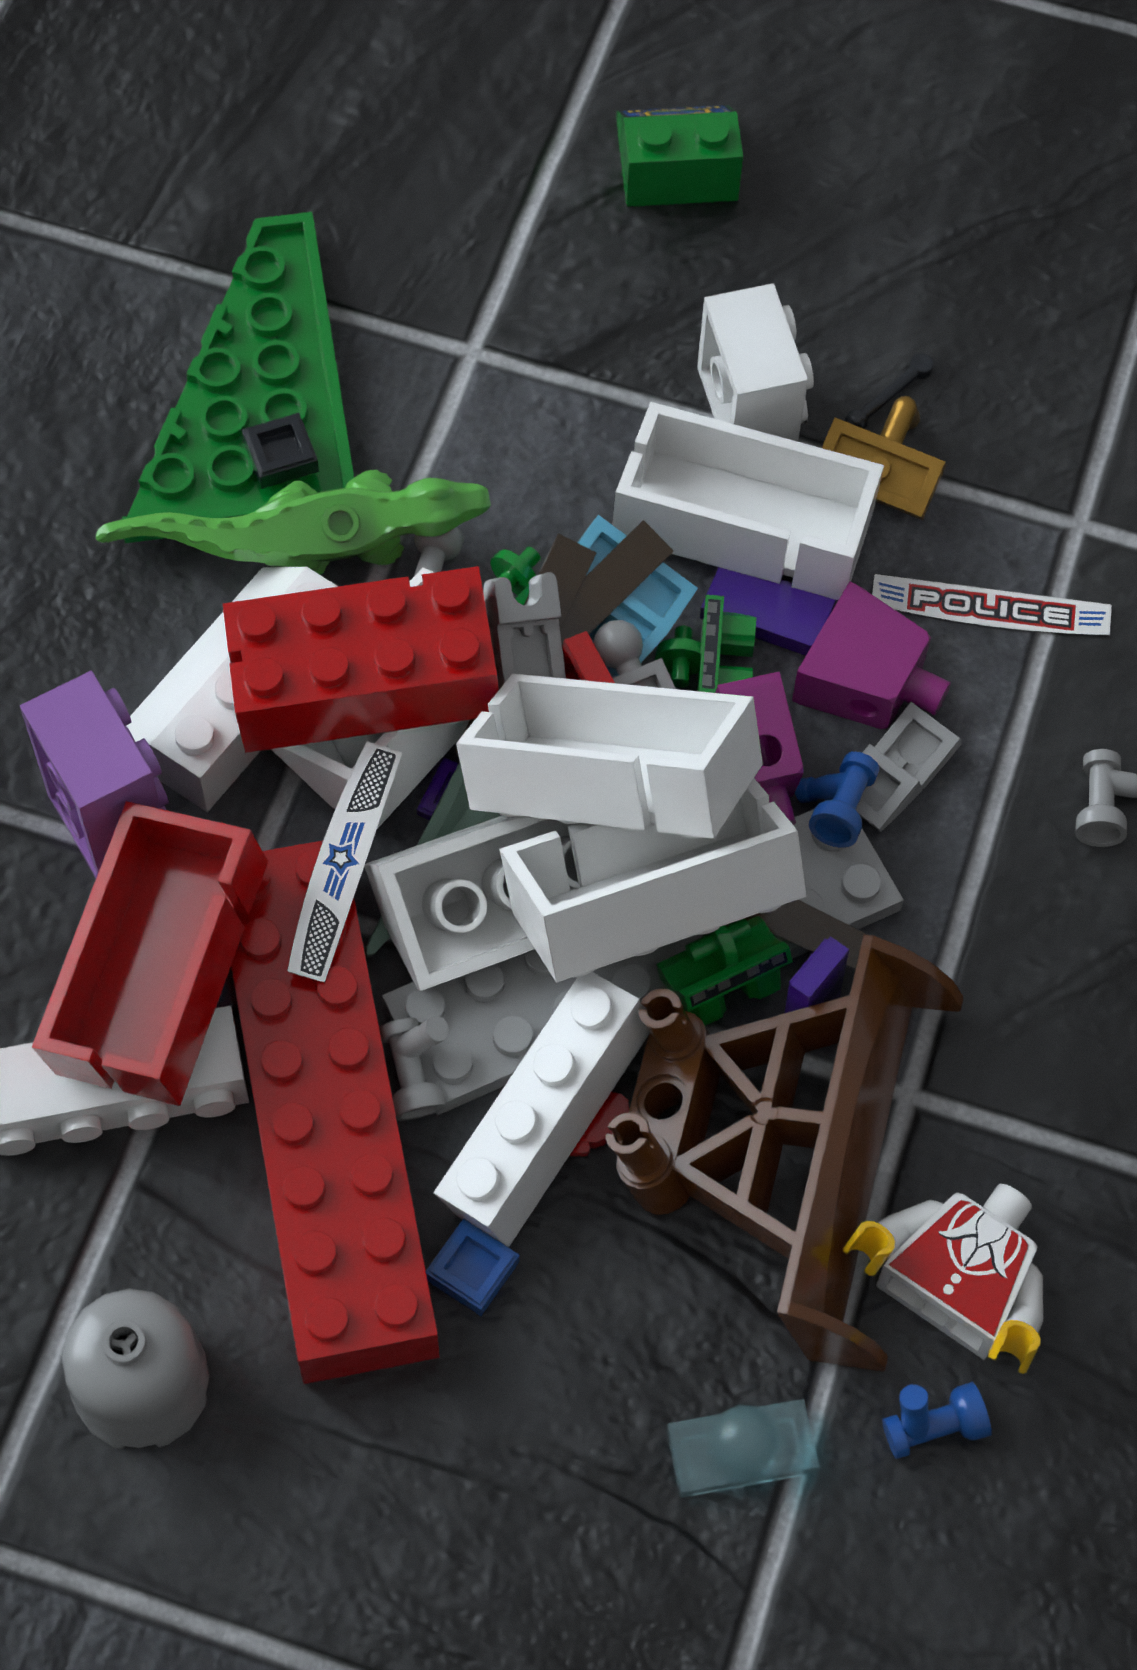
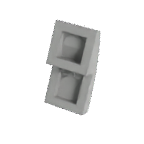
[856,702,962,832]

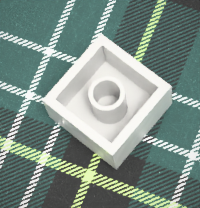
[697,283,814,442]

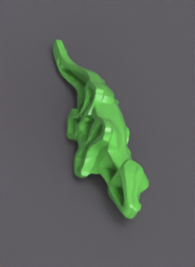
[96,470,491,575]

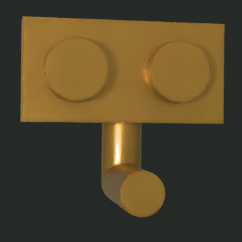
[822,396,946,520]

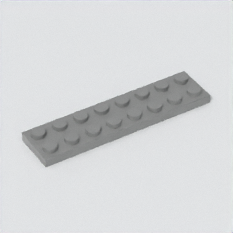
[382,809,904,1116]

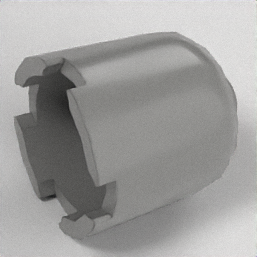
[62,1289,210,1449]

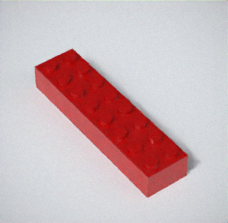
[231,840,439,1384]

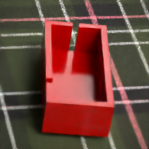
[222,566,499,753]
[32,801,268,1106]

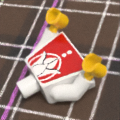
[842,1184,1043,1374]

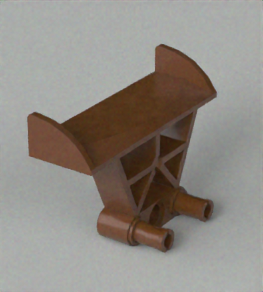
[606,935,964,1371]

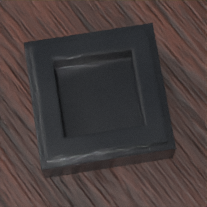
[242,413,319,489]

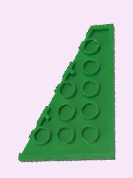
[121,212,354,544]

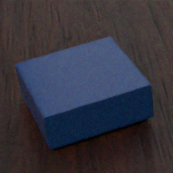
[426,1218,520,1316]

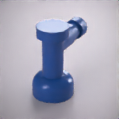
[795,752,880,848]
[882,1382,992,1459]

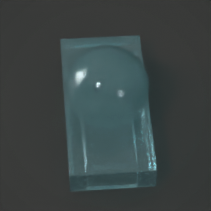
[666,1399,819,1498]

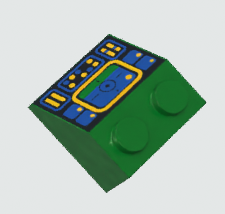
[616,105,743,207]

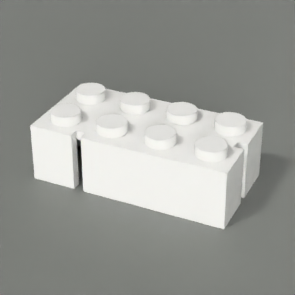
[612,402,884,600]
[456,673,763,839]
[500,778,807,983]

